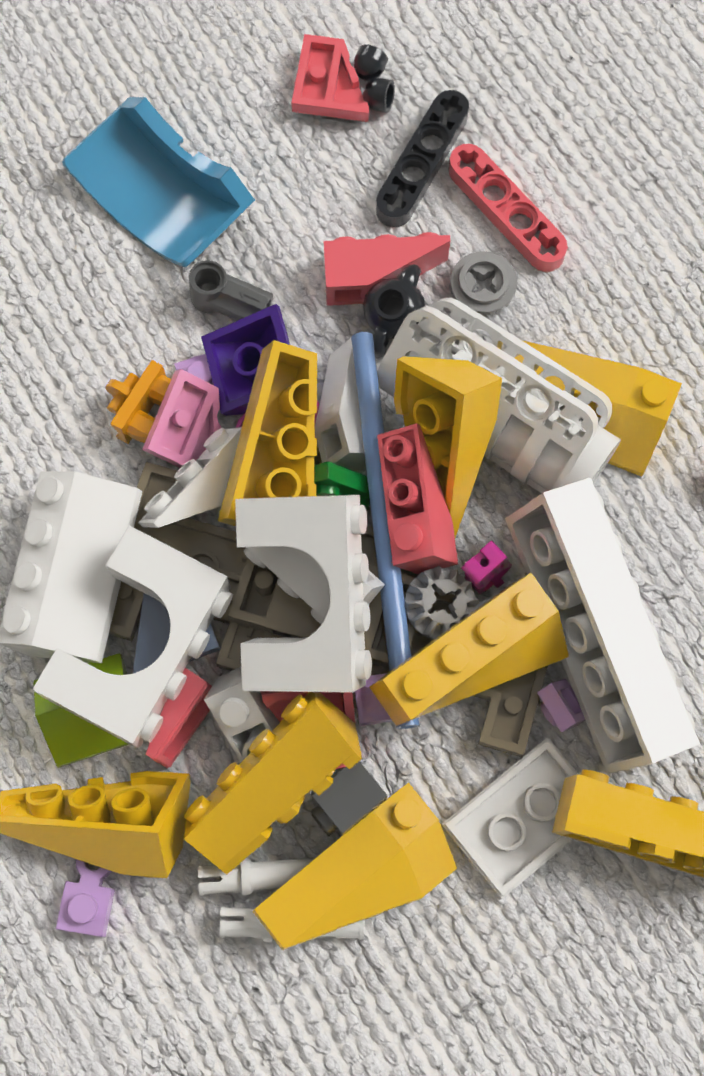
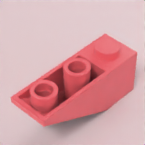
[324,232,451,306]
[377,423,458,574]

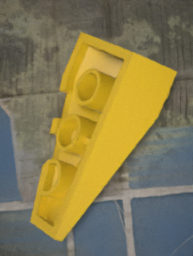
[514,340,682,477]
[394,356,502,538]
[0,771,191,878]
[253,782,457,950]

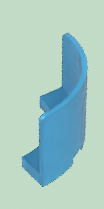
[62,97,255,267]

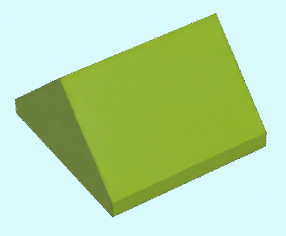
[33,653,130,768]

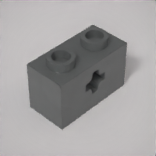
[310,761,388,837]

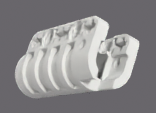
[377,298,621,493]

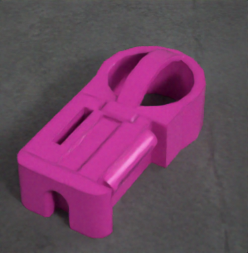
[461,540,512,594]

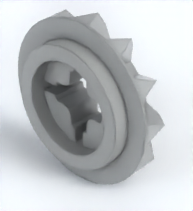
[450,251,517,315]
[405,566,479,639]

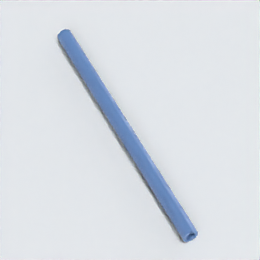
[351,332,420,729]

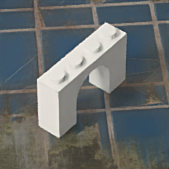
[235,495,372,692]
[32,525,233,749]

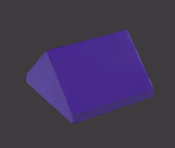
[201,304,290,416]

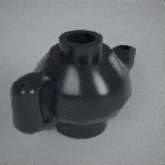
[363,265,425,358]

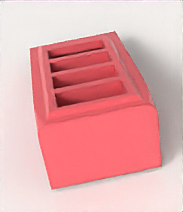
[145,667,212,769]

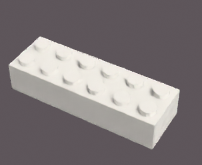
[505,478,700,774]

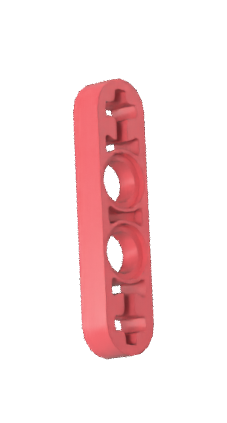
[449,144,568,272]

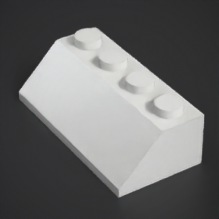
[0,471,142,663]

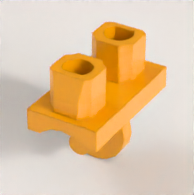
[105,360,171,444]

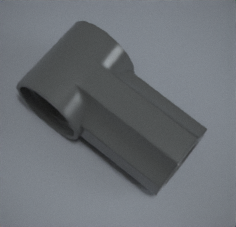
[188,260,273,321]

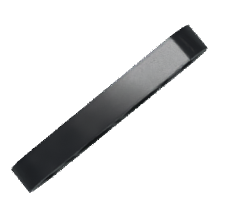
[376,90,469,228]

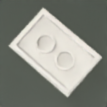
[441,737,578,900]

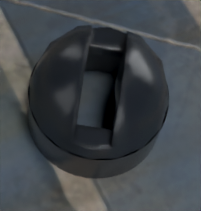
[354,44,388,81]
[363,78,395,113]

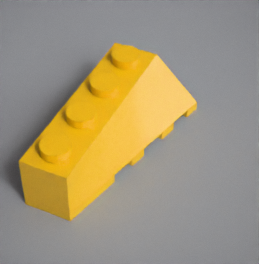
[218,340,317,526]
[369,572,569,726]
[184,692,362,875]
[552,769,704,878]

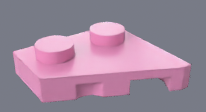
[142,369,221,468]

